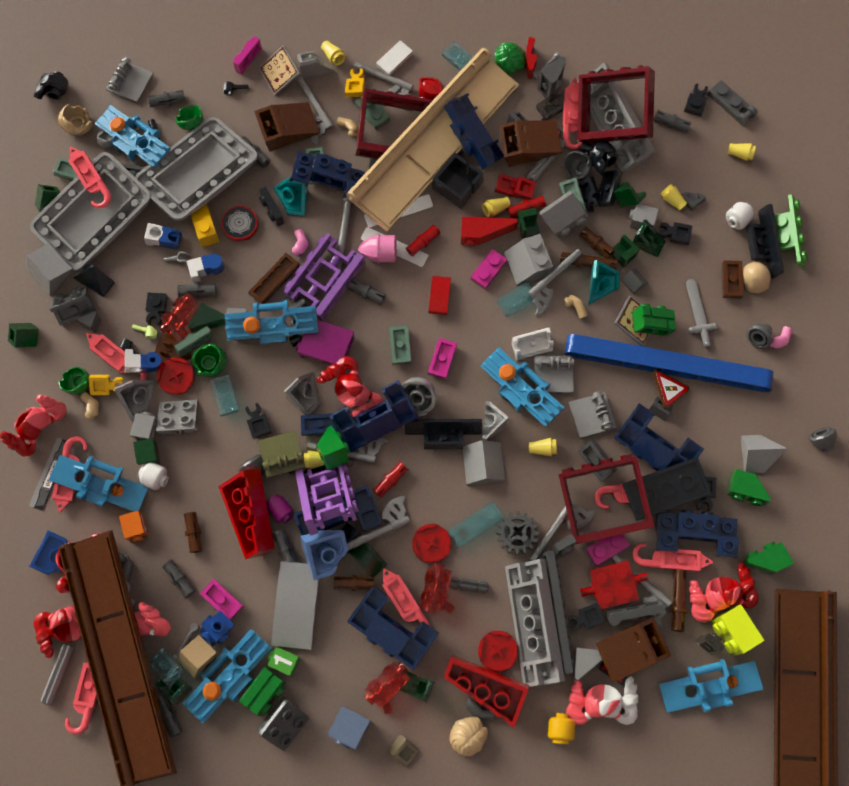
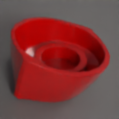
[418,77,444,100]

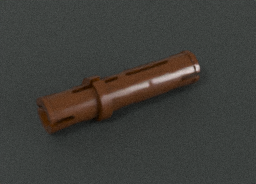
[560,251,617,270]
[671,569,687,632]

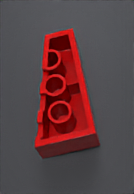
[218,468,275,559]
[443,655,529,728]

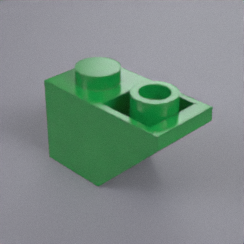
[317,425,350,470]
[727,469,771,507]
[743,541,794,575]

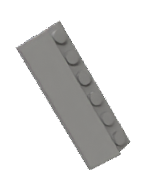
[574,62,656,172]
[505,559,565,687]

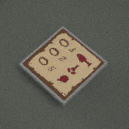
[259,45,300,96]
[614,295,650,346]

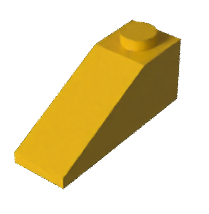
[191,204,220,248]

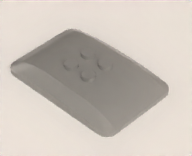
[135,117,258,221]
[30,152,151,271]

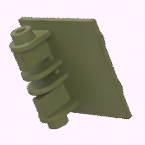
[258,430,305,478]

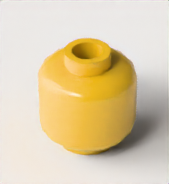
[548,713,575,745]

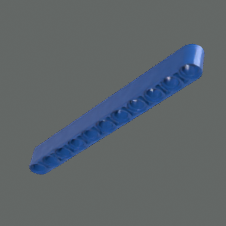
[565,334,774,392]

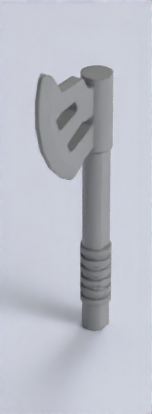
[353,62,413,110]
[297,76,334,144]
[528,249,582,317]
[307,437,388,464]
[347,496,410,550]
[529,503,596,561]
[612,555,673,629]

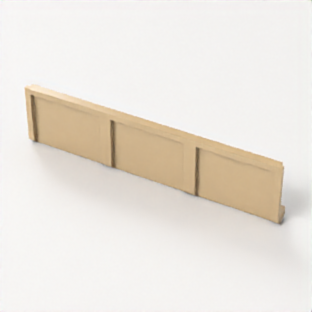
[346,48,519,232]

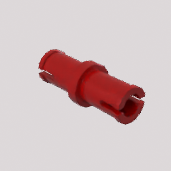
[508,196,546,218]
[406,225,441,257]
[373,461,409,498]

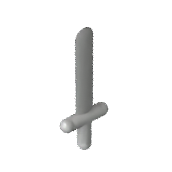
[686,279,718,348]

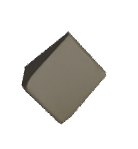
[388,735,420,767]

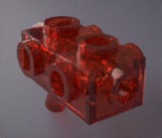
[159,293,197,340]
[420,563,455,614]
[364,661,410,714]

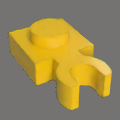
[345,69,365,97]
[89,375,123,395]

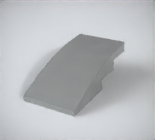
[271,561,320,650]

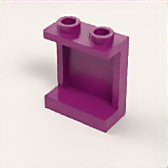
[296,320,355,365]

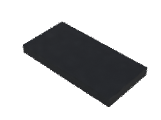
[622,457,712,521]

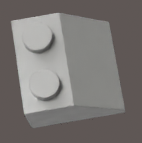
[539,191,589,238]
[504,234,553,286]

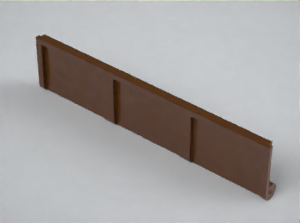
[58,530,177,786]
[774,588,838,786]

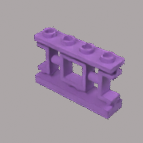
[284,233,366,321]
[295,463,359,536]

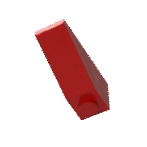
[461,217,517,247]

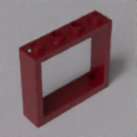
[577,65,655,143]
[355,88,433,159]
[558,454,654,545]

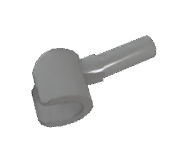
[164,251,190,264]

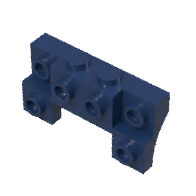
[444,93,504,169]
[290,151,366,199]
[330,380,419,452]
[614,403,704,471]
[293,485,383,535]
[655,510,739,558]
[347,586,439,670]

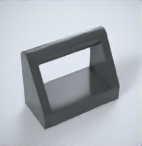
[537,56,566,102]

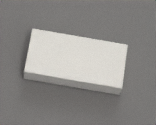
[376,40,413,76]

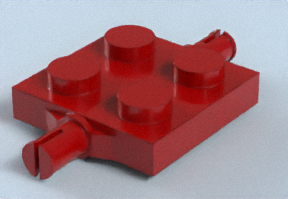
[580,560,649,610]

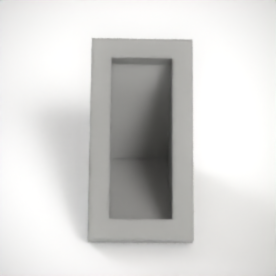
[573,648,602,681]

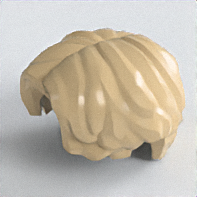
[58,104,94,136]
[449,717,488,757]

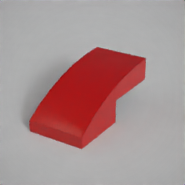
[525,37,538,79]
[494,173,536,199]
[428,276,451,315]

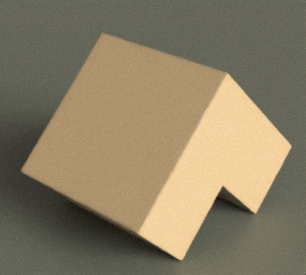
[177,635,217,679]

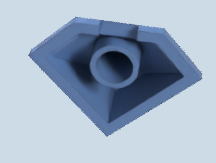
[300,530,348,580]

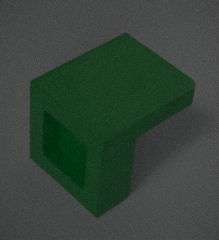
[613,182,647,208]
[35,184,60,212]
[517,208,539,239]
[611,234,640,268]
[8,323,39,348]
[133,438,160,465]

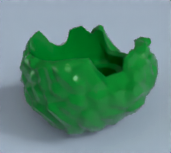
[494,42,526,75]
[191,344,227,377]

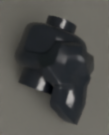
[34,71,69,100]
[590,140,617,176]

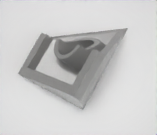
[297,51,336,79]
[284,372,321,415]
[114,380,156,421]
[482,401,509,441]
[740,435,787,474]

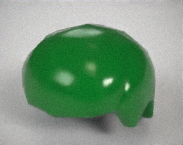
[175,105,203,131]
[58,367,89,395]

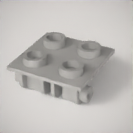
[106,57,153,102]
[534,356,574,393]
[568,391,617,438]
[156,399,198,435]

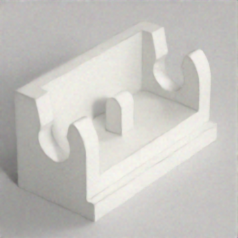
[511,327,554,361]

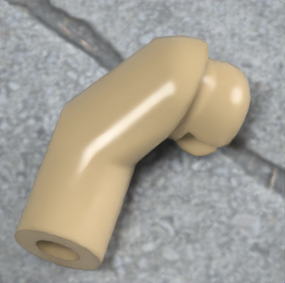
[337,117,358,137]
[564,295,588,319]
[80,392,99,420]

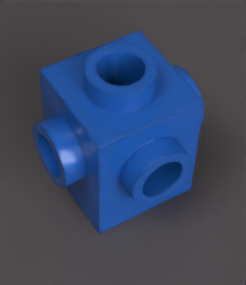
[200,610,234,647]

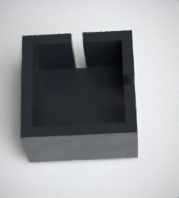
[432,153,484,209]

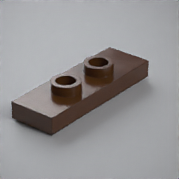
[248,253,300,304]

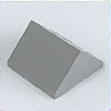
[26,243,74,296]
[463,440,505,485]

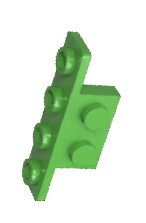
[775,194,808,268]

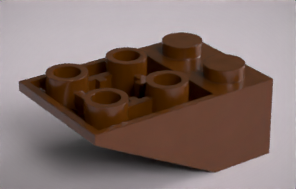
[254,102,320,152]
[499,120,562,167]
[595,617,671,682]

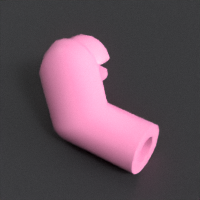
[292,229,308,256]
[770,327,793,349]

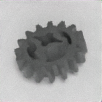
[496,511,539,555]

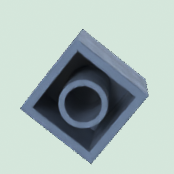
[327,706,371,750]

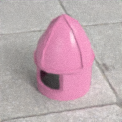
[358,234,397,264]

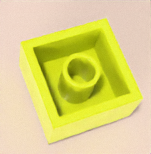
[711,604,765,656]

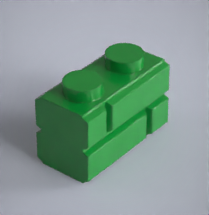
[632,304,676,336]
[239,667,286,716]

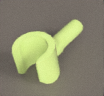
[132,324,157,339]

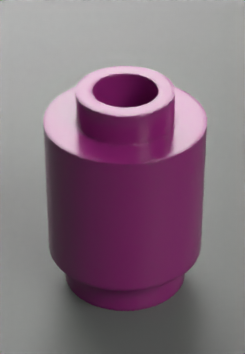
[266,494,294,524]

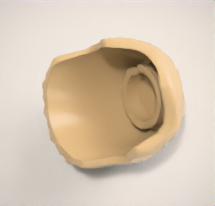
[742,262,771,294]

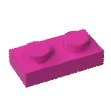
[233,36,262,74]
[470,249,507,290]
[428,338,457,380]
[585,534,630,566]
[200,579,244,621]

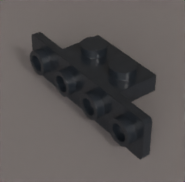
[746,204,784,279]
[405,419,482,449]

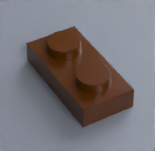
[722,260,743,299]

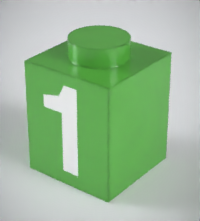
[267,647,300,676]

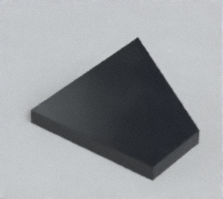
[73,264,115,297]

